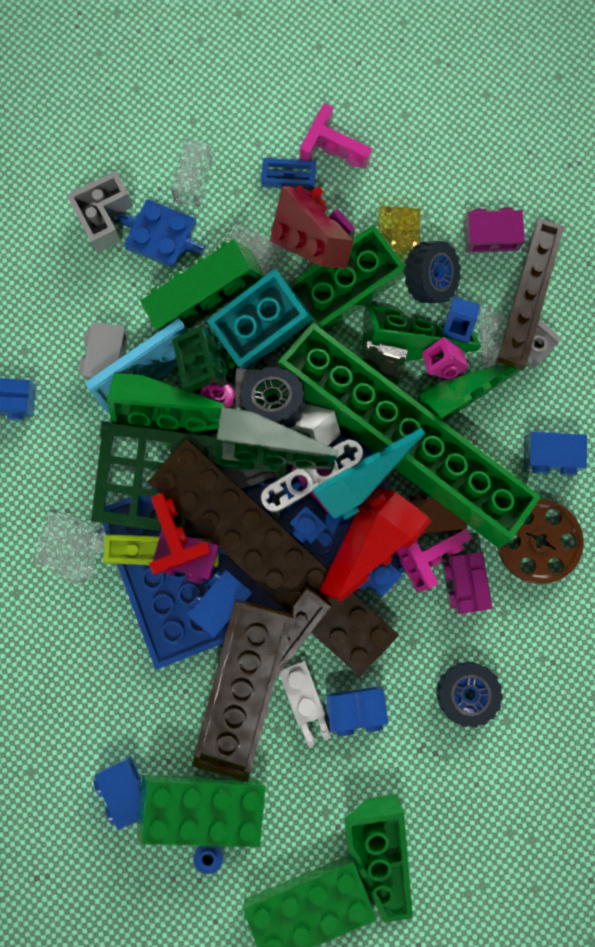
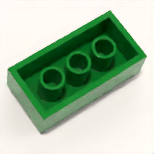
[288,224,406,332]
[140,239,265,331]
[137,775,266,847]
[243,854,377,947]

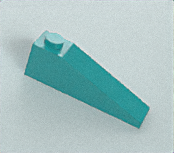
[312,428,425,520]

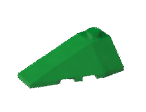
[107,373,225,437]
[344,794,413,923]

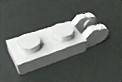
[279,661,331,747]

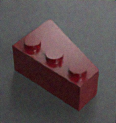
[269,186,354,269]

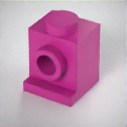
[422,337,468,380]

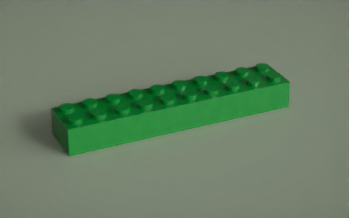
[277,322,541,548]

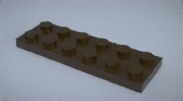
[192,599,294,782]

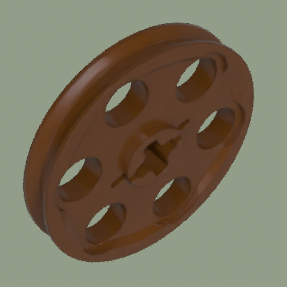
[497,499,584,584]

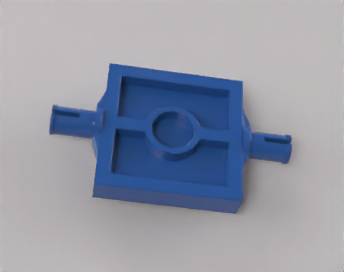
[116,199,205,269]

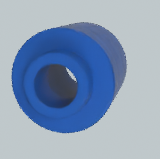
[193,846,225,874]

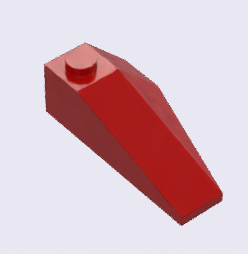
[320,487,431,602]

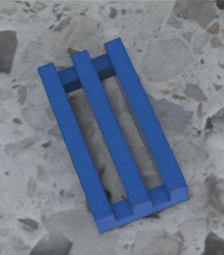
[261,158,316,190]

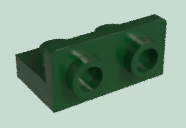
[172,326,227,393]

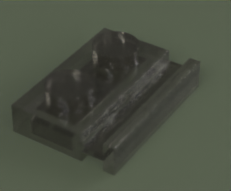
[362,340,408,386]

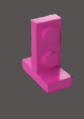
[300,103,373,169]
[396,529,472,593]

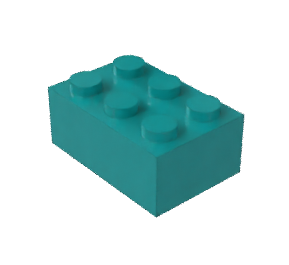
[207,269,314,369]

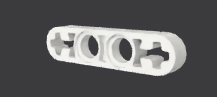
[261,440,363,512]

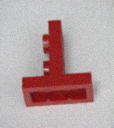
[149,494,212,575]

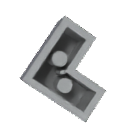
[67,171,133,253]

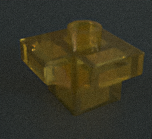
[378,206,421,252]

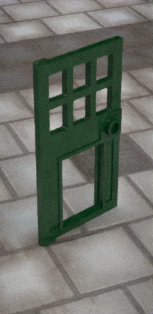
[91,421,287,537]

